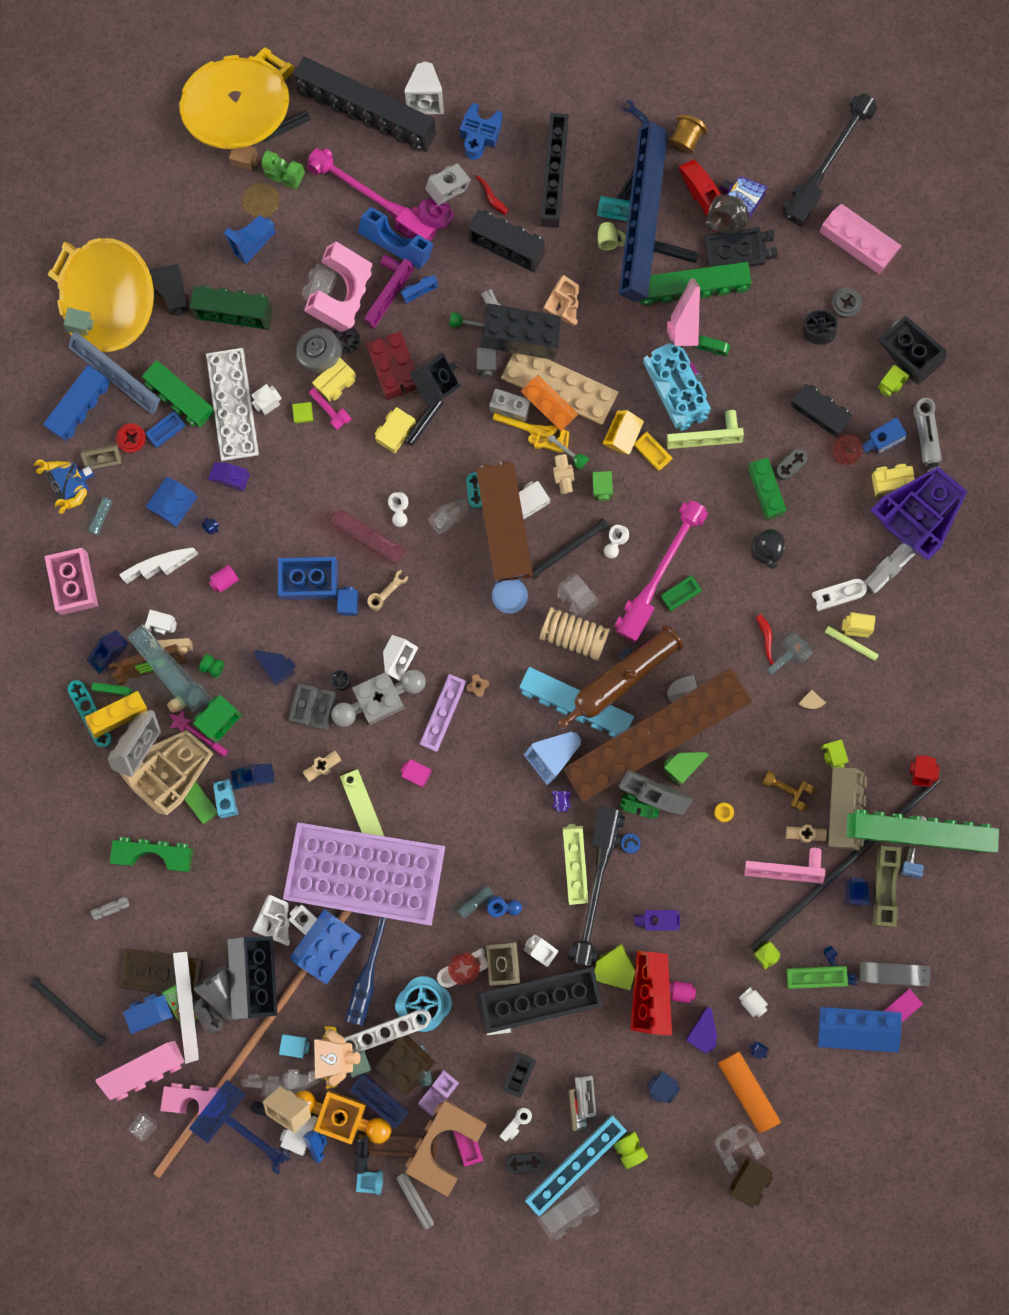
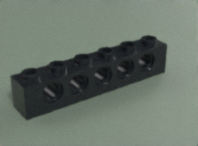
[541,113,569,228]

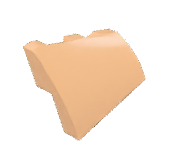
[542,275,579,326]

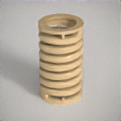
[539,607,610,661]

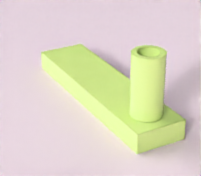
[667,410,744,449]
[340,769,385,837]
[563,824,588,905]

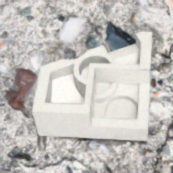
[252,895,290,946]

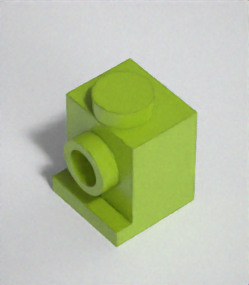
[878,365,909,397]
[821,739,849,768]
[753,942,780,970]

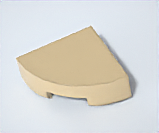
[798,690,826,709]

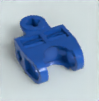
[460,103,503,160]

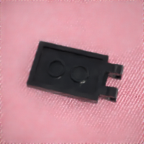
[705,227,778,267]

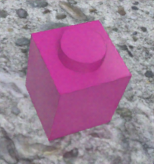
[400,759,432,788]

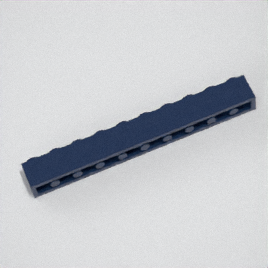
[619,122,668,303]

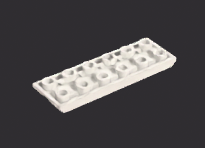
[206,348,259,461]

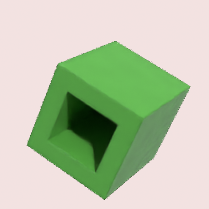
[592,471,613,501]

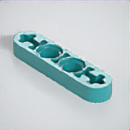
[68,680,113,748]

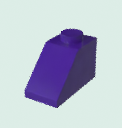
[208,462,250,492]
[685,1006,718,1054]

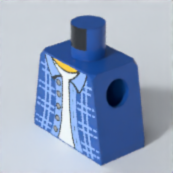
[861,418,906,455]

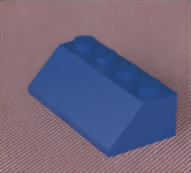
[818,1007,902,1053]

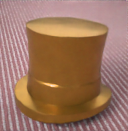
[669,115,708,154]

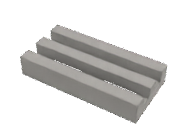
[575,1076,596,1118]

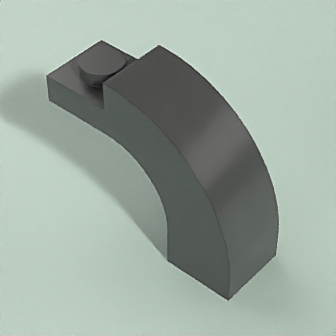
[860,962,931,986]

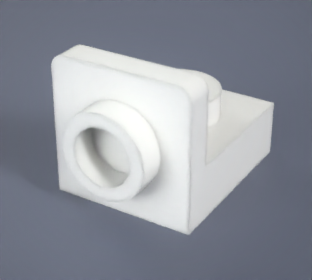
[524,934,558,967]

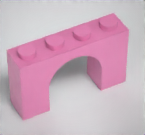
[304,242,372,332]

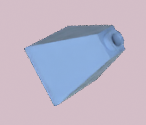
[524,731,581,785]

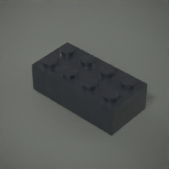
[468,209,545,273]
[480,303,561,360]
[228,936,278,1019]

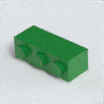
[748,457,787,521]

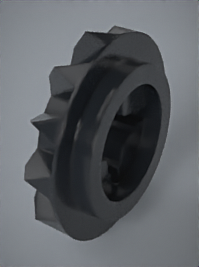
[333,327,360,354]

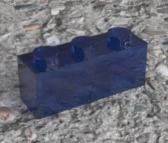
[350,1073,410,1129]

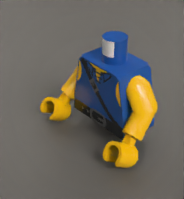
[34,460,94,514]

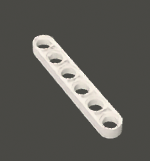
[343,1009,431,1052]

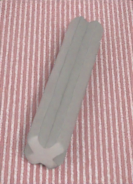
[397,1173,434,1229]

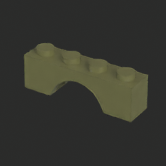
[872,846,901,927]

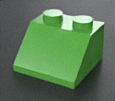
[663,752,708,787]

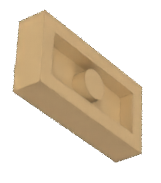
[151,638,193,654]

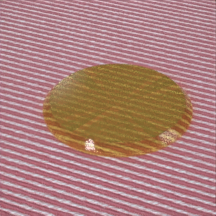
[243,183,279,218]

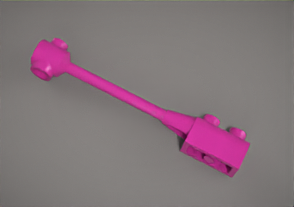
[307,148,438,241]
[614,500,708,644]

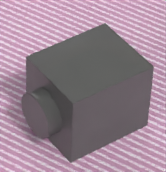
[477,348,496,378]

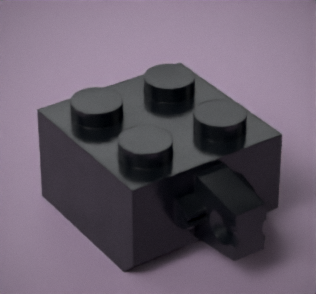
[409,352,461,406]

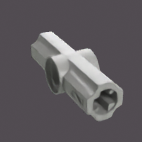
[864,543,915,594]

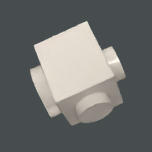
[252,384,282,415]

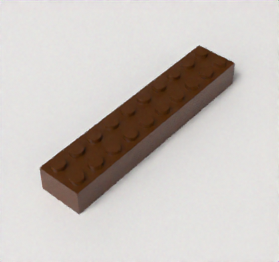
[563,667,752,802]

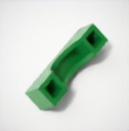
[110,837,193,872]

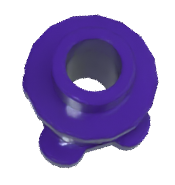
[552,791,571,812]

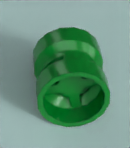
[199,654,225,679]

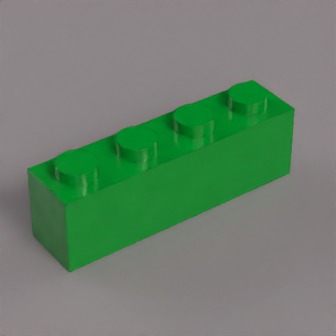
[142,360,214,428]

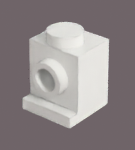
[145,610,177,635]
[288,905,318,935]

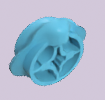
[395,976,453,1032]

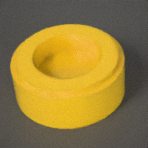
[714,803,734,822]

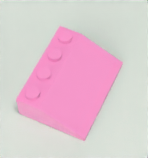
[667,278,700,346]

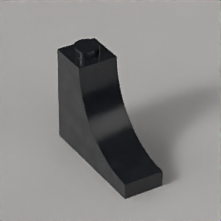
[149,264,190,316]

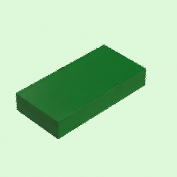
[660,575,702,612]
[91,682,134,696]

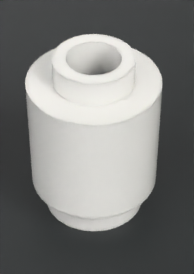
[739,987,768,1017]

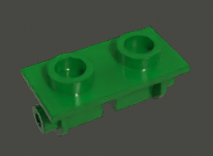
[620,792,660,819]

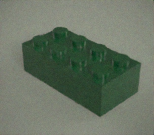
[190,285,273,330]

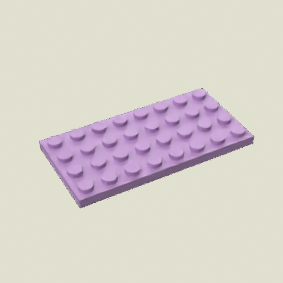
[283,822,445,926]

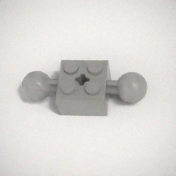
[331,669,426,727]

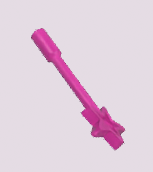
[170,710,228,757]

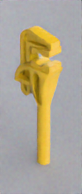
[493,413,569,453]

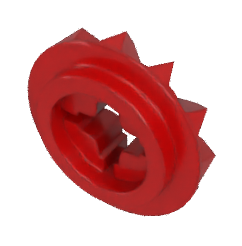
[116,423,146,454]

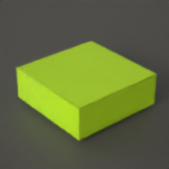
[292,402,313,424]

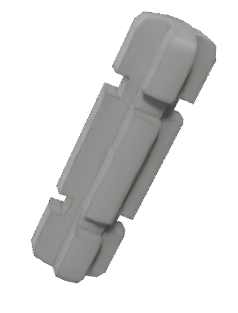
[91,897,130,920]

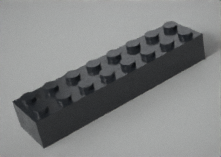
[293,56,437,152]

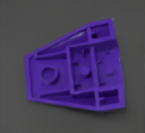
[871,467,967,560]

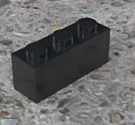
[791,384,852,438]

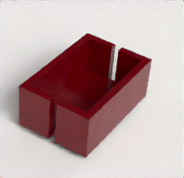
[366,331,417,400]

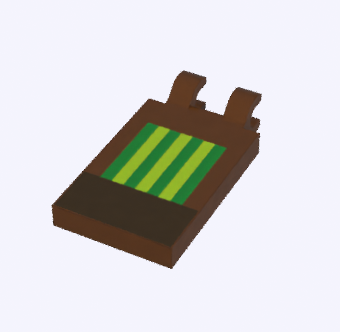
[109,644,187,685]

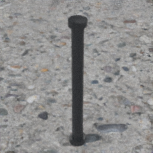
[532,518,609,579]
[29,976,107,1047]

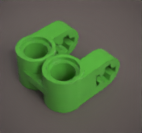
[262,150,305,189]

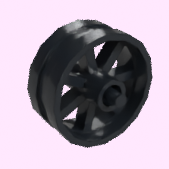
[803,310,838,345]

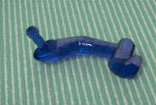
[623,100,650,126]
[823,946,858,985]

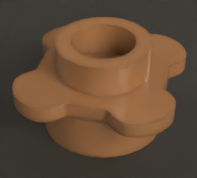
[467,674,489,697]

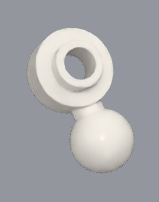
[388,492,408,527]
[604,525,629,559]

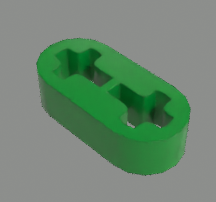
[694,336,730,356]

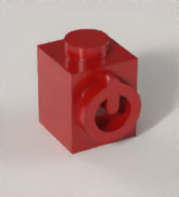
[909,755,940,788]

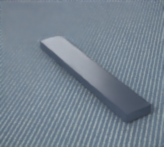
[69,332,160,414]

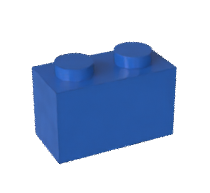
[123,994,172,1034]

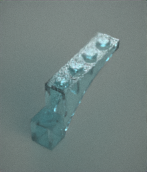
[127,625,212,712]

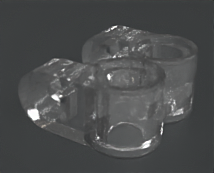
[714,1123,765,1175]

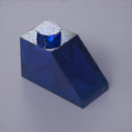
[87,630,129,674]
[253,650,296,686]
[231,763,274,790]
[844,877,870,906]

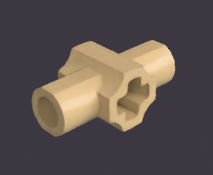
[553,455,574,494]
[303,751,342,782]
[786,825,827,843]

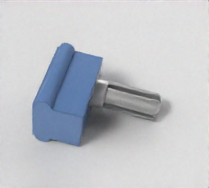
[900,848,924,879]

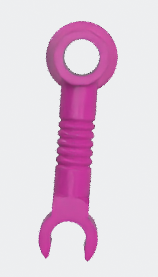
[309,388,352,430]

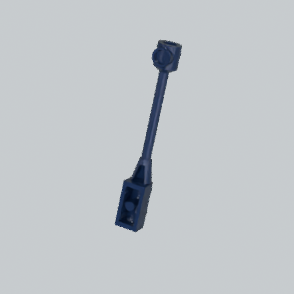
[344,917,387,1026]

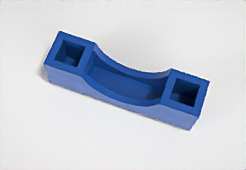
[357,207,433,269]

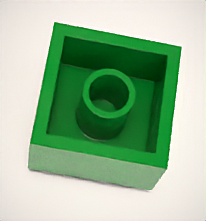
[193,695,242,743]

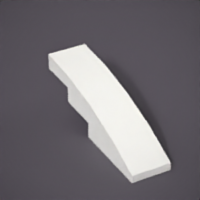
[119,548,198,584]

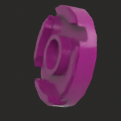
[417,198,454,229]

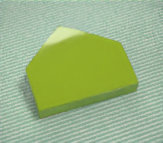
[594,944,635,990]

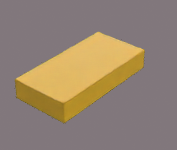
[633,432,673,472]

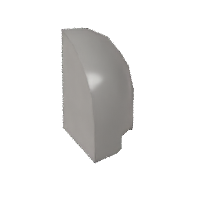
[667,675,697,702]

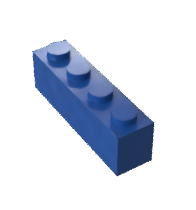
[43,365,109,441]

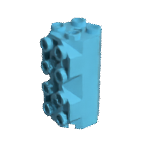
[643,343,711,431]

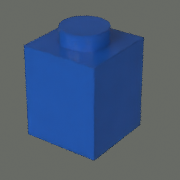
[337,587,359,616]

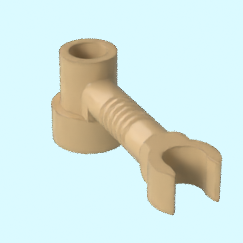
[368,570,408,611]

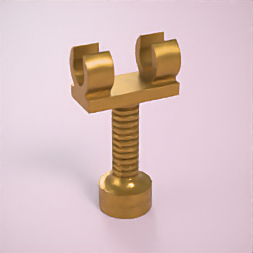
[761,770,816,812]

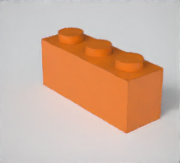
[521,375,578,431]

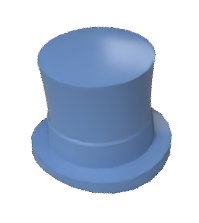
[492,580,528,614]

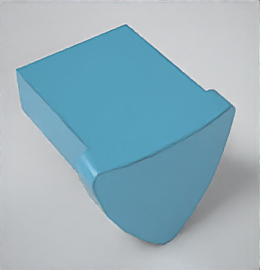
[356,1170,383,1195]

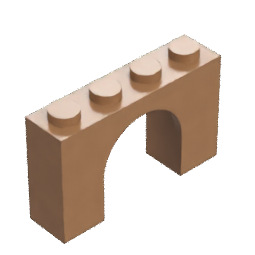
[405,1099,487,1197]

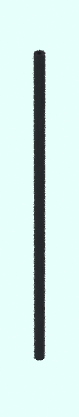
[750,779,941,952]

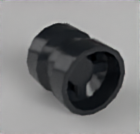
[331,670,351,691]

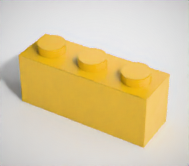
[85,691,147,739]

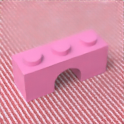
[160,1083,227,1118]

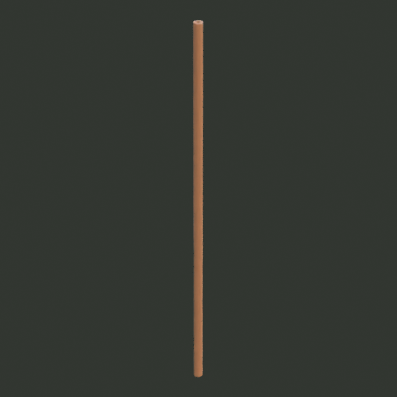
[153,910,351,1178]

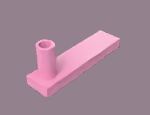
[744,848,825,884]

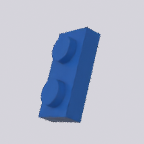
[401,275,438,304]

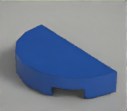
[303,1130,327,1163]

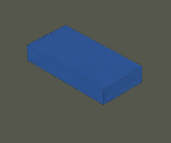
[145,411,186,448]

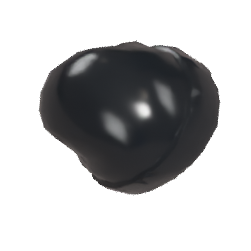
[751,529,785,569]

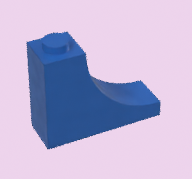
[224,215,276,264]

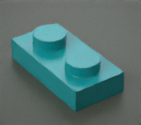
[597,196,630,222]

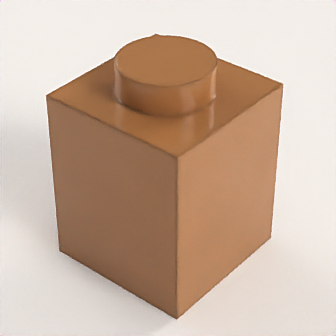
[229,146,259,171]

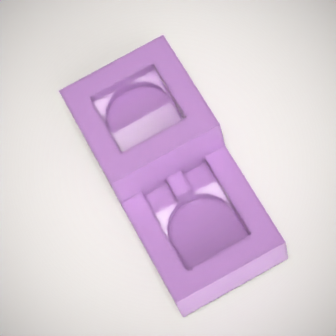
[417,1071,459,1117]

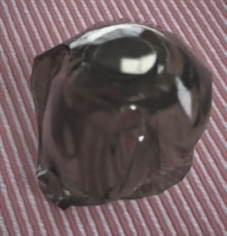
[706,195,750,235]

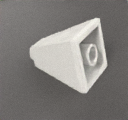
[405,62,444,114]

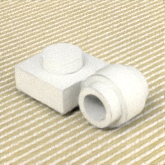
[500,1107,532,1141]

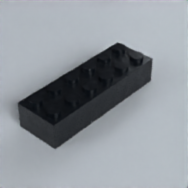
[475,967,602,1033]

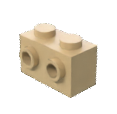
[263,1086,311,1133]

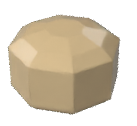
[167,696,187,713]

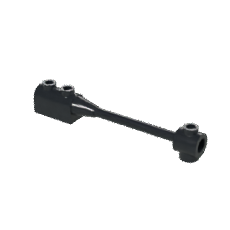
[782,93,878,228]
[568,806,625,966]

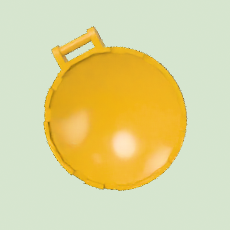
[179,47,294,149]
[48,238,154,352]

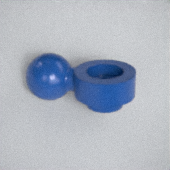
[486,896,522,917]

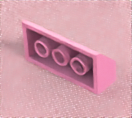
[820,204,901,275]
[96,1041,185,1101]

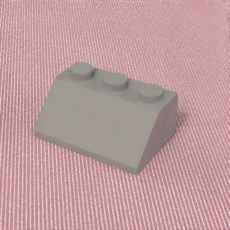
[108,710,161,777]

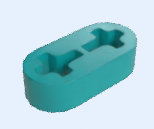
[466,472,482,509]

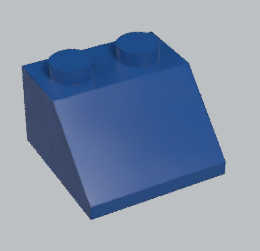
[145,477,198,527]

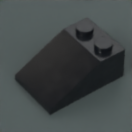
[878,316,947,385]

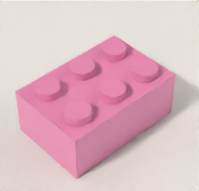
[45,548,98,615]

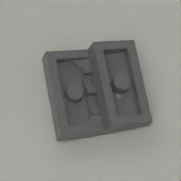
[288,684,338,731]

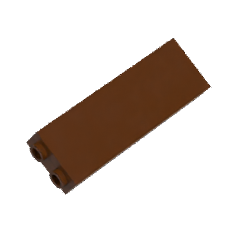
[476,461,533,583]

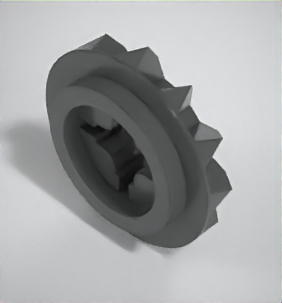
[832,288,862,318]

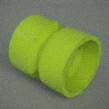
[613,1131,648,1169]

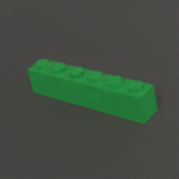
[639,262,751,306]

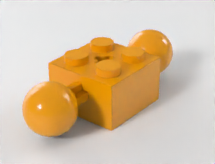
[294,1090,391,1144]

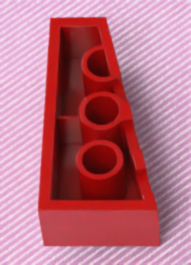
[630,951,672,1036]

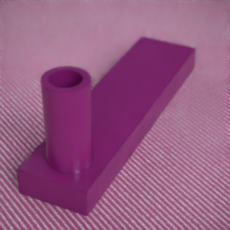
[364,255,414,329]

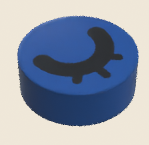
[621,834,640,854]

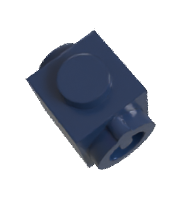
[648,1071,680,1104]

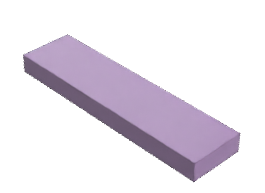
[419,674,467,752]

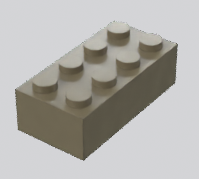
[829,768,867,851]

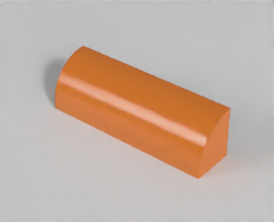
[718,1051,781,1133]

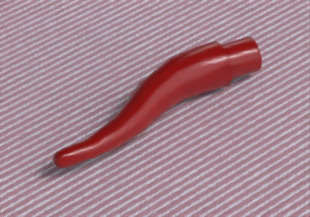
[476,175,509,215]
[755,614,775,666]

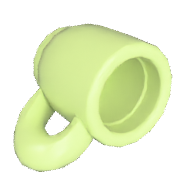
[598,222,626,250]

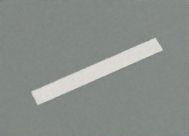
[173,952,199,1064]

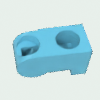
[213,779,238,818]

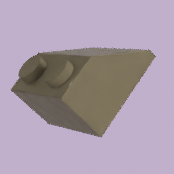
[486,943,520,985]

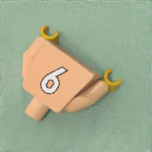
[314,1026,360,1089]

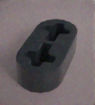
[506,1152,543,1174]

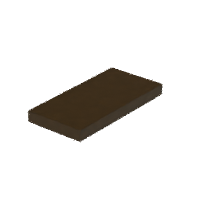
[119,948,203,999]

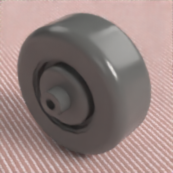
[296,328,342,374]

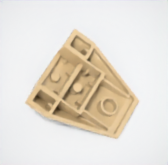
[120,730,213,815]

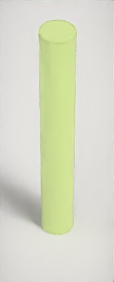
[825,626,879,661]

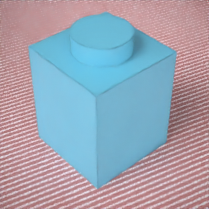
[279,1034,311,1058]

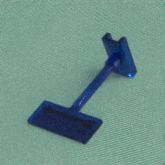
[189,1080,290,1175]

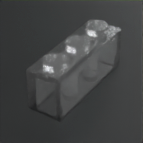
[537,1183,601,1240]

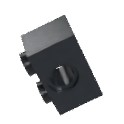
[502,1052,536,1098]

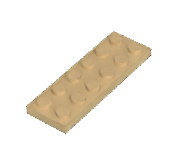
[501,353,618,426]

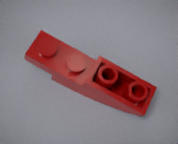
[678,159,731,232]

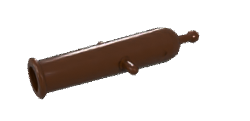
[558,626,683,729]

